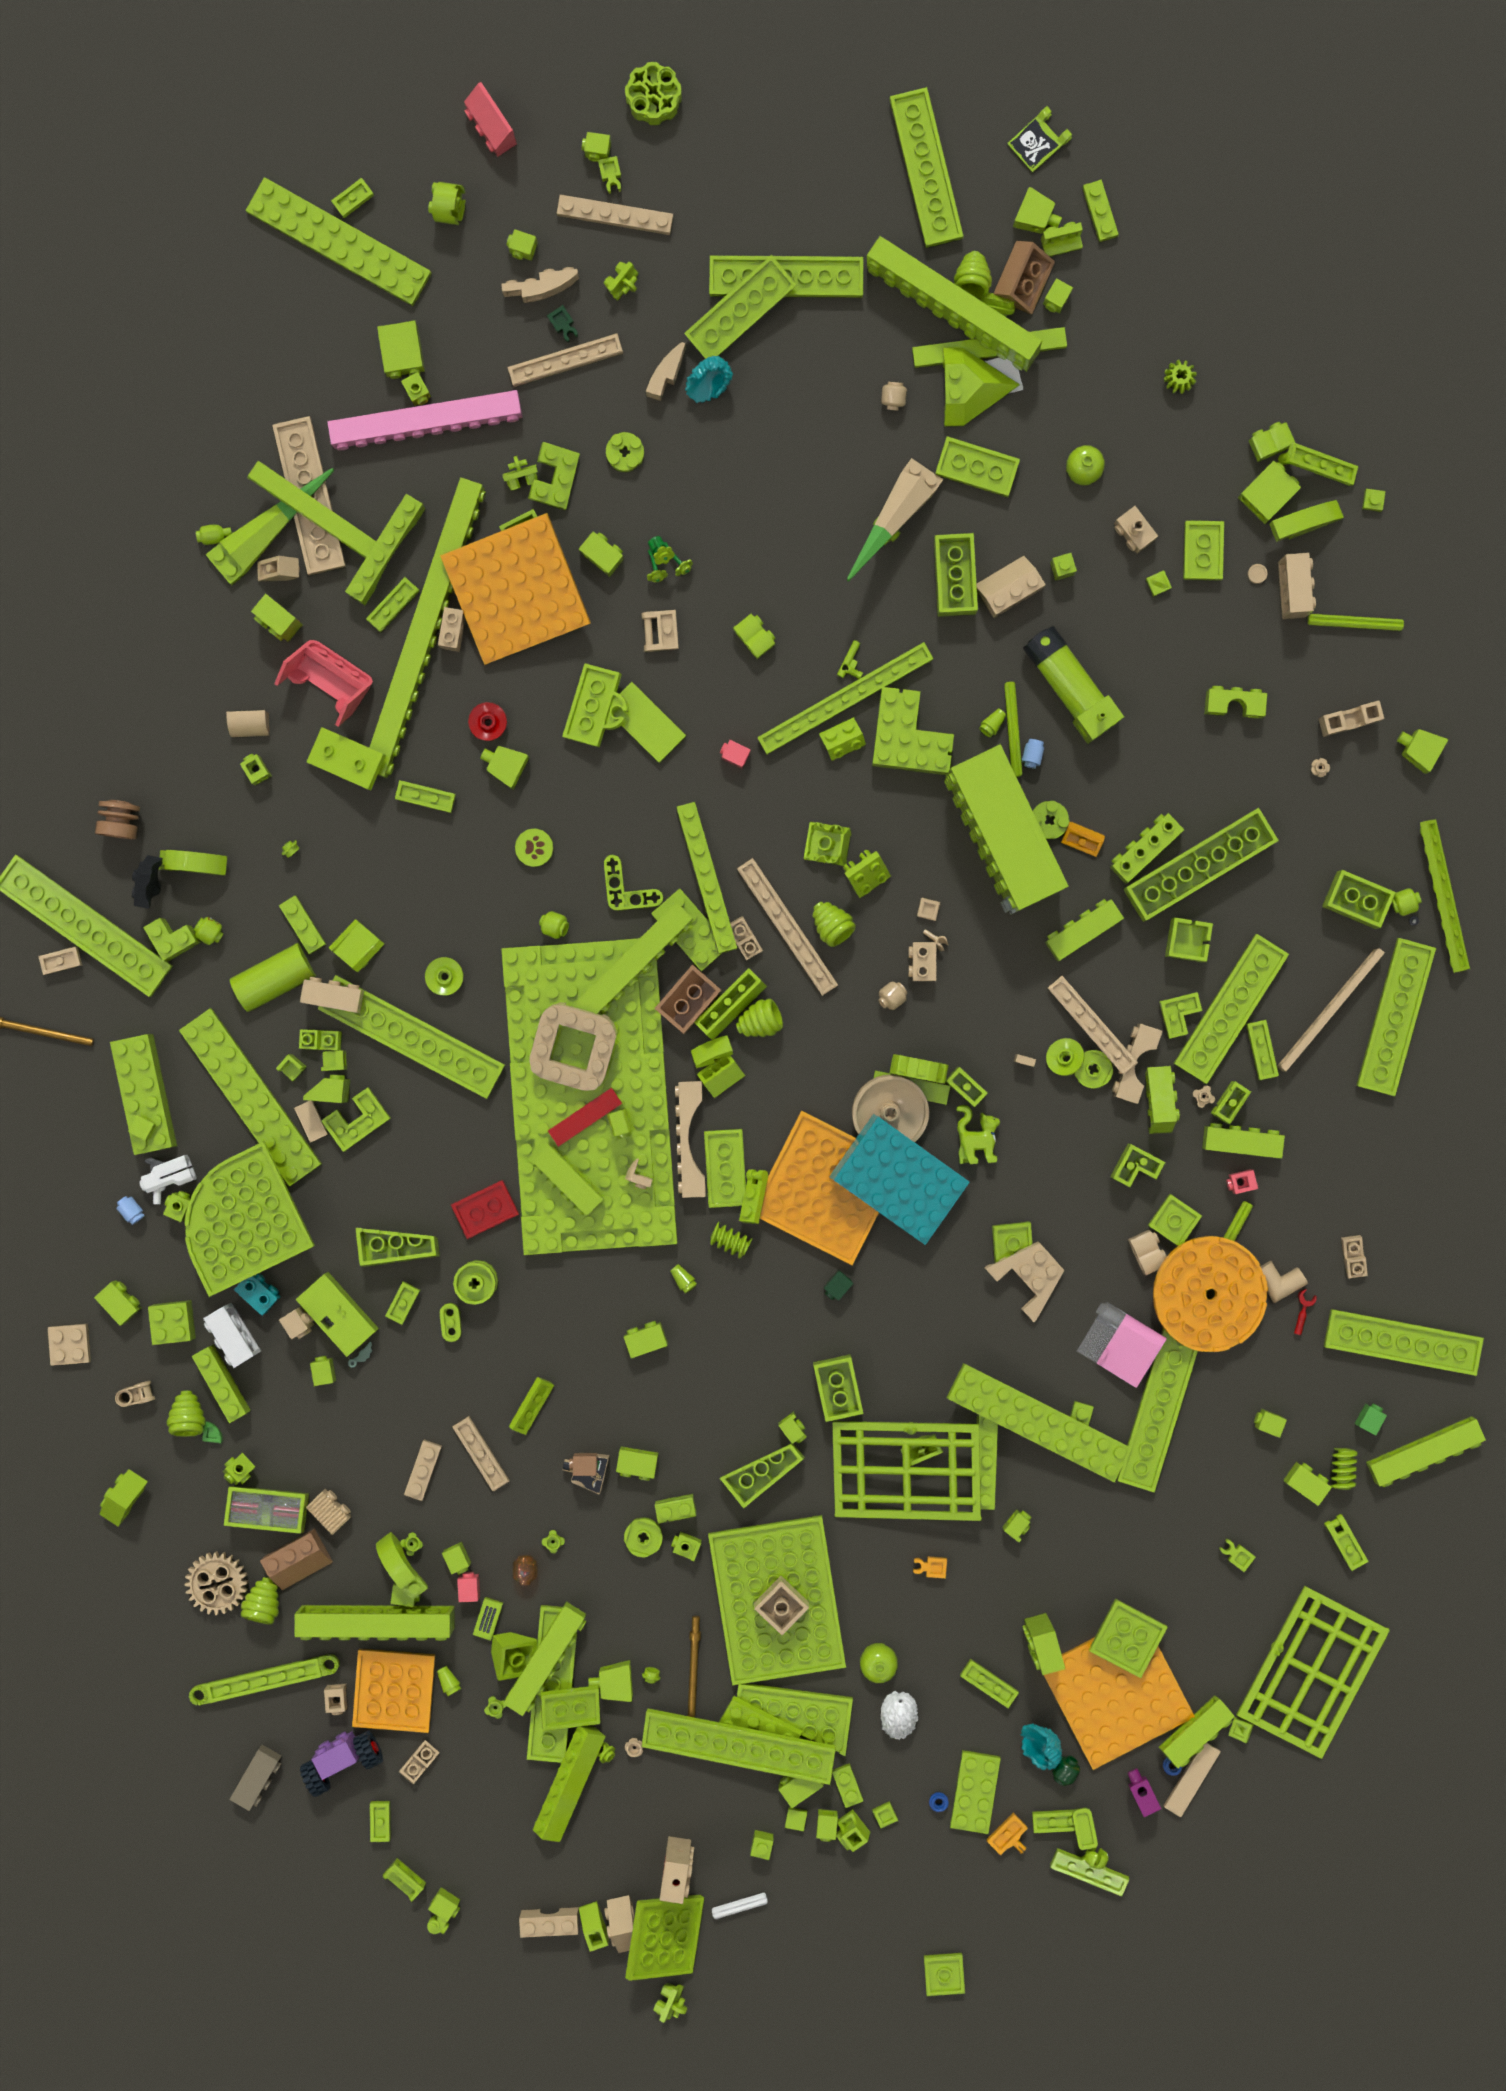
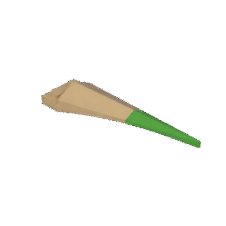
[847,458,943,581]

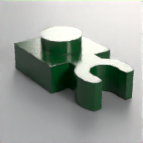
[547,305,578,343]

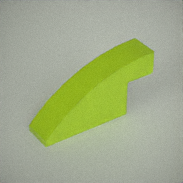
[1269,500,1344,542]

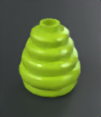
[954,251,992,299]
[813,902,856,947]
[736,998,783,1037]
[166,1391,206,1437]
[241,1577,279,1624]

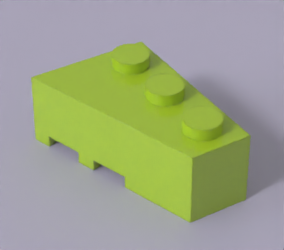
[1145,1066,1180,1134]

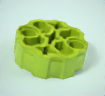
[625,62,682,125]
[890,1054,949,1084]

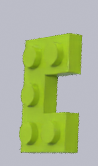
[528,442,580,510]
[321,1087,391,1152]

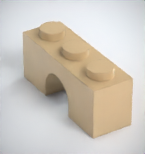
[1318,701,1384,737]
[519,1907,580,1938]

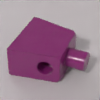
[1127,1768,1161,1817]

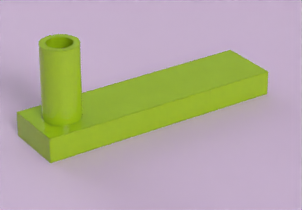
[1278,443,1358,486]

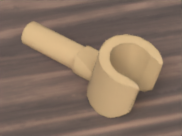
[923,929,948,951]

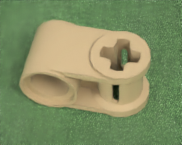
[115,1380,155,1407]

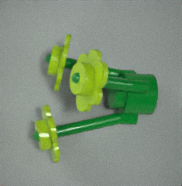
[647,536,693,582]

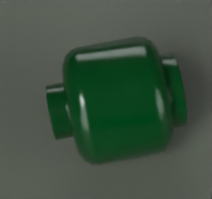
[1052,1756,1081,1786]

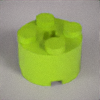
[428,182,466,225]

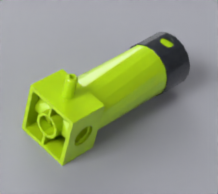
[1023,625,1124,744]

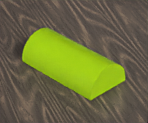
[230,943,316,1012]

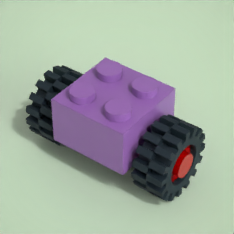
[300,1731,383,1797]

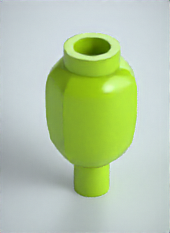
[196,525,232,545]

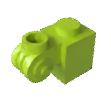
[427,1887,460,1934]

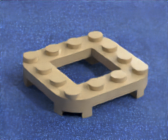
[530,1002,617,1091]

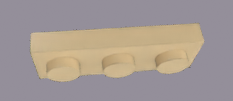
[404,1439,442,1501]

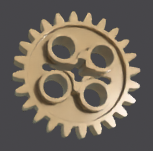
[185,1551,249,1615]

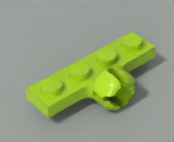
[1050,1847,1129,1896]

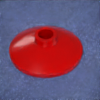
[468,702,507,741]

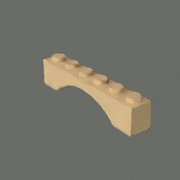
[675,1081,706,1198]

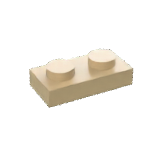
[38,947,82,975]

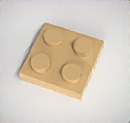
[48,1324,91,1365]

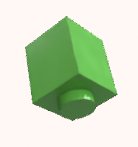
[1355,1403,1387,1435]

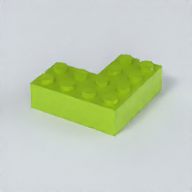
[872,687,954,775]

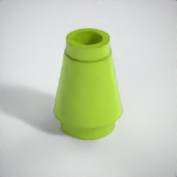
[979,708,1006,737]
[670,1264,697,1294]
[437,1666,461,1696]

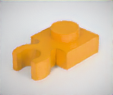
[913,1556,947,1579]

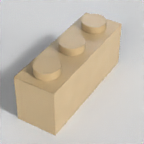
[300,977,364,1013]

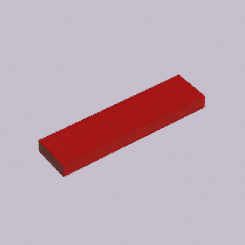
[548,1088,623,1147]

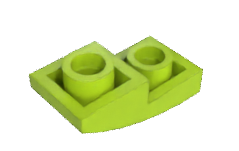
[299,1029,342,1051]
[691,1035,733,1068]

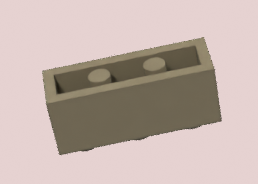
[229,1745,282,1811]

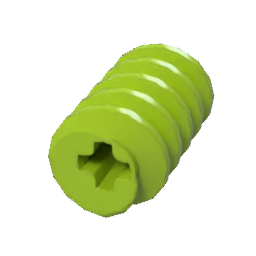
[710,1222,753,1259]
[1331,1448,1358,1490]

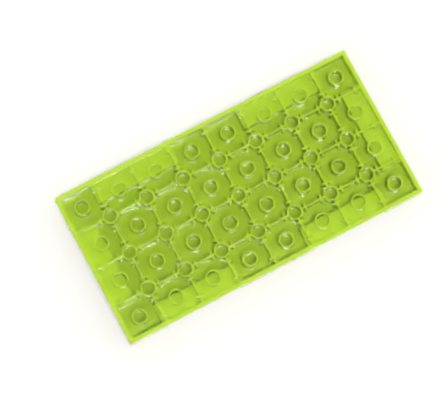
[502,938,678,1255]

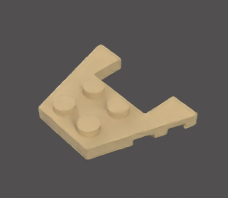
[985,1242,1064,1322]

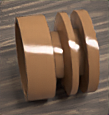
[95,800,140,840]

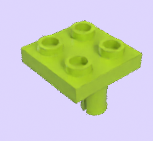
[843,850,891,898]

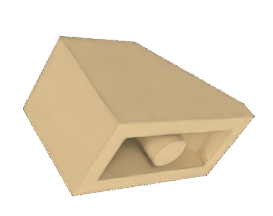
[257,556,300,581]

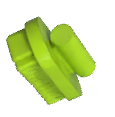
[979,292,1015,317]

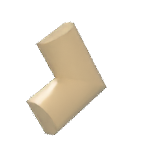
[1260,1260,1308,1304]

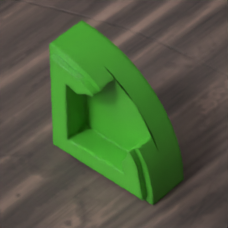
[202,1421,223,1443]

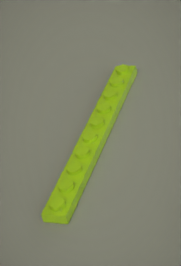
[757,642,933,755]

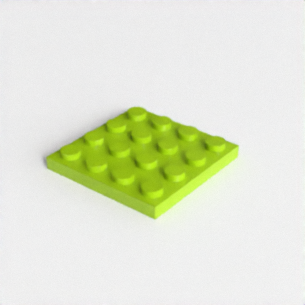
[625,1895,704,1981]

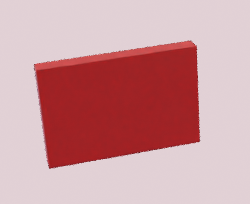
[451,1180,519,1239]

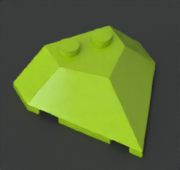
[943,347,1020,427]

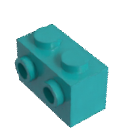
[234,1273,281,1316]

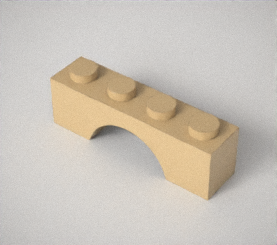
[1112,1024,1162,1104]

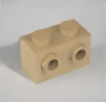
[908,942,936,981]
[279,1306,315,1340]

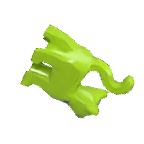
[956,1105,1000,1164]

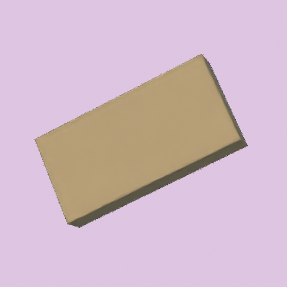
[294,1100,328,1143]

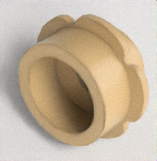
[1311,758,1330,777]
[625,1738,644,1757]

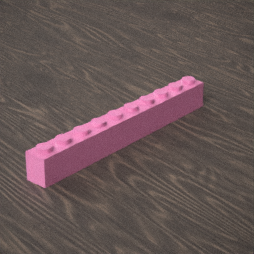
[327,390,523,450]

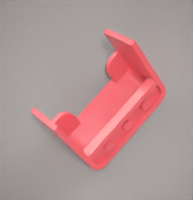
[274,640,373,727]

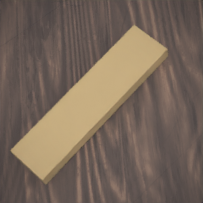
[453,1416,510,1491]
[1164,1743,1221,1817]

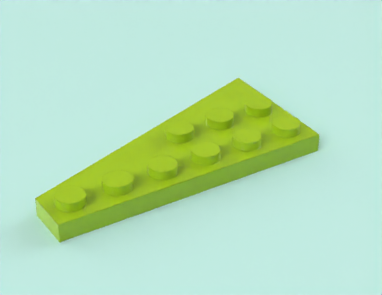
[737,1683,853,1756]

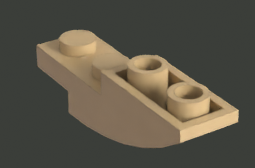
[502,267,579,303]

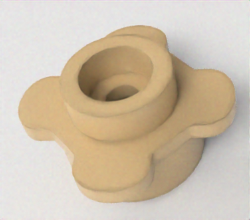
[1193,1085,1215,1108]

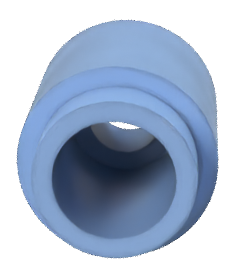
[1022,739,1044,769]
[116,1196,145,1225]

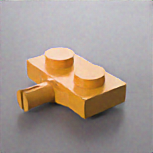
[986,1812,1028,1855]

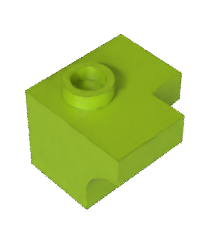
[836,1809,870,1852]

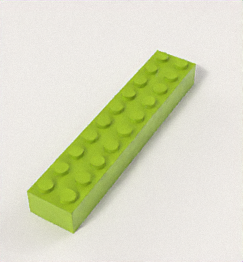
[867,236,1042,372]

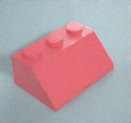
[464,82,517,157]

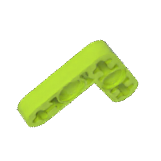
[604,855,663,911]

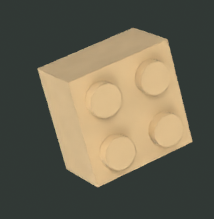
[754,1576,809,1635]

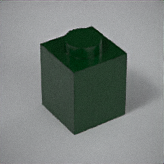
[824,1269,854,1301]

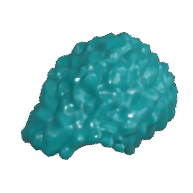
[685,356,733,403]
[1020,1724,1062,1770]

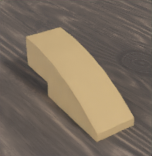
[646,342,686,401]

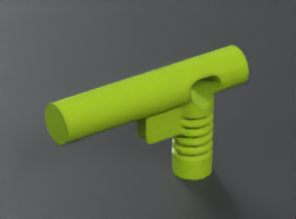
[837,640,863,679]

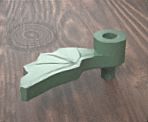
[348,1342,372,1368]

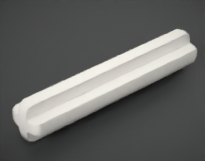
[712,1893,768,1919]

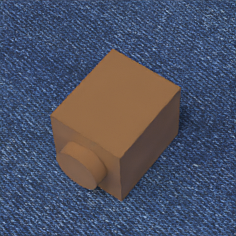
[569,1453,598,1476]

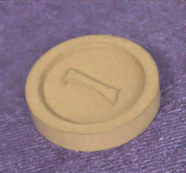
[1248,564,1268,584]

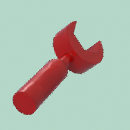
[1294,1289,1317,1335]

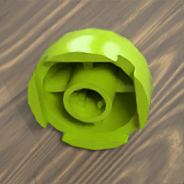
[1066,445,1105,485]
[860,1643,898,1683]

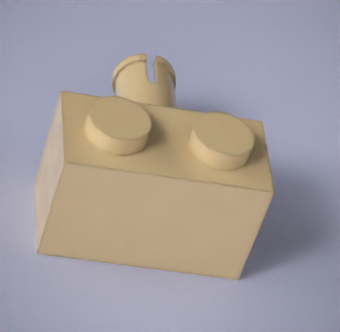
[1114,506,1158,554]

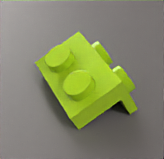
[1041,222,1083,257]
[819,717,866,760]

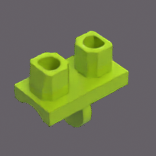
[604,262,639,301]
[503,456,538,490]
[653,1983,687,2023]

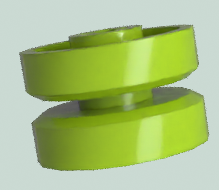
[453,1260,498,1305]

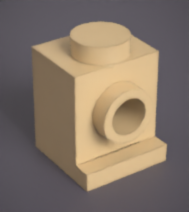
[324,1684,348,1715]

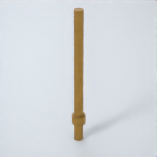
[0,1017,94,1046]
[688,1616,701,1718]

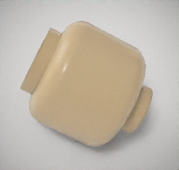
[881,382,907,411]
[878,982,907,1010]

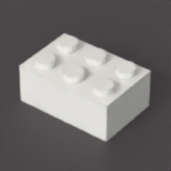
[203,1302,261,1368]

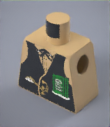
[562,1454,610,1494]

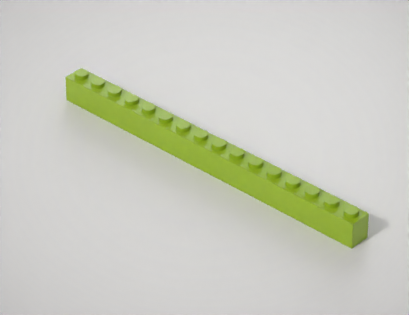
[369,477,486,778]

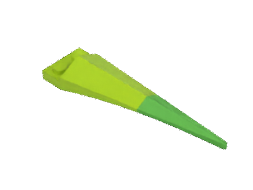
[206,468,334,586]

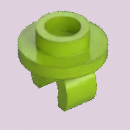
[597,1742,615,1763]

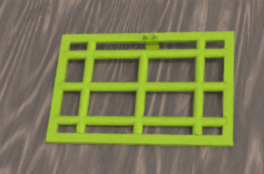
[833,1421,982,1521]
[1236,1585,1390,1759]

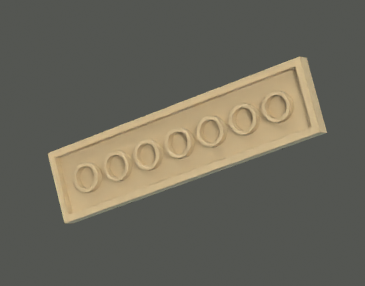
[272,416,346,575]

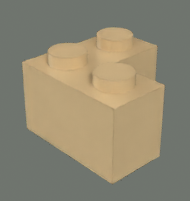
[605,1895,635,1953]

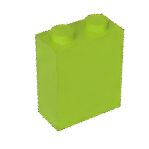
[377,321,425,379]
[1238,461,1301,524]

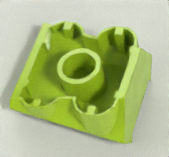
[804,822,852,866]
[329,919,384,972]

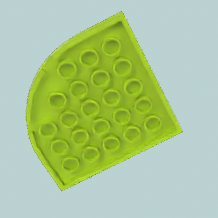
[185,1141,315,1297]

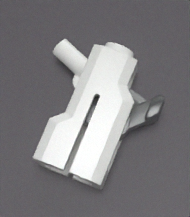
[140,1155,197,1204]

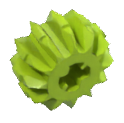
[1163,360,1197,394]

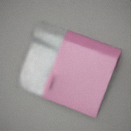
[1077,1302,1167,1388]

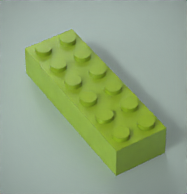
[110,1034,177,1155]

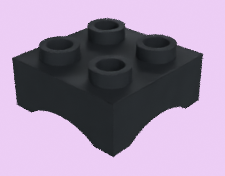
[132,855,162,909]

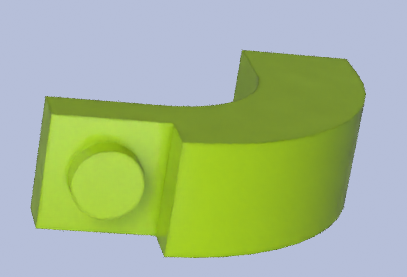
[159,850,227,875]
[376,1532,428,1600]

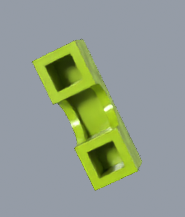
[1204,686,1267,719]

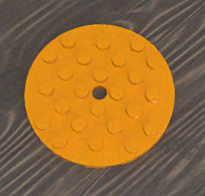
[1153,1236,1268,1352]

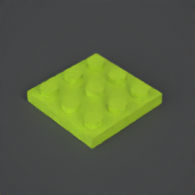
[1089,1598,1168,1678]

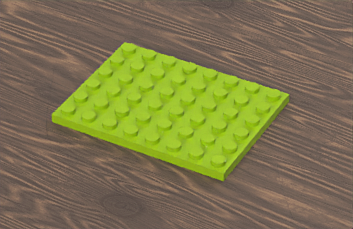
[708,1515,846,1685]

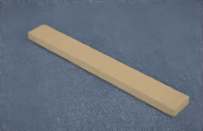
[737,858,838,996]
[1277,948,1385,1071]

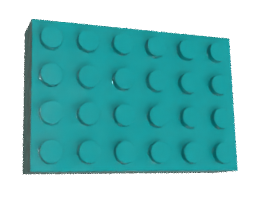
[829,1114,970,1245]

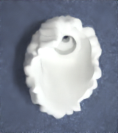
[880,1691,918,1740]

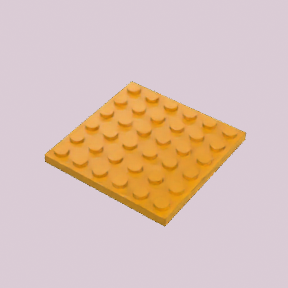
[440,513,591,665]
[760,1110,879,1265]
[1044,1637,1195,1770]

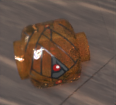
[512,1555,537,1585]

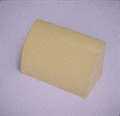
[226,710,270,737]

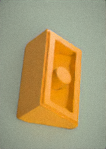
[1061,822,1105,857]

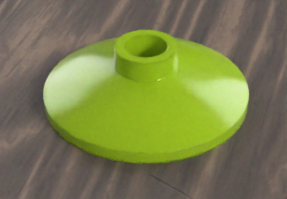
[425,957,463,996]
[1046,1038,1084,1076]

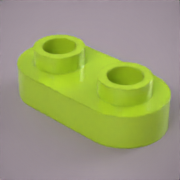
[440,1303,462,1342]

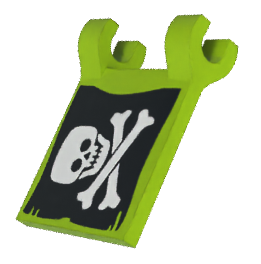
[1007,106,1072,173]

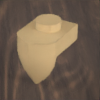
[625,1159,653,1189]

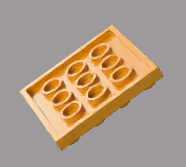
[352,1648,436,1733]

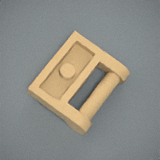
[641,610,679,652]

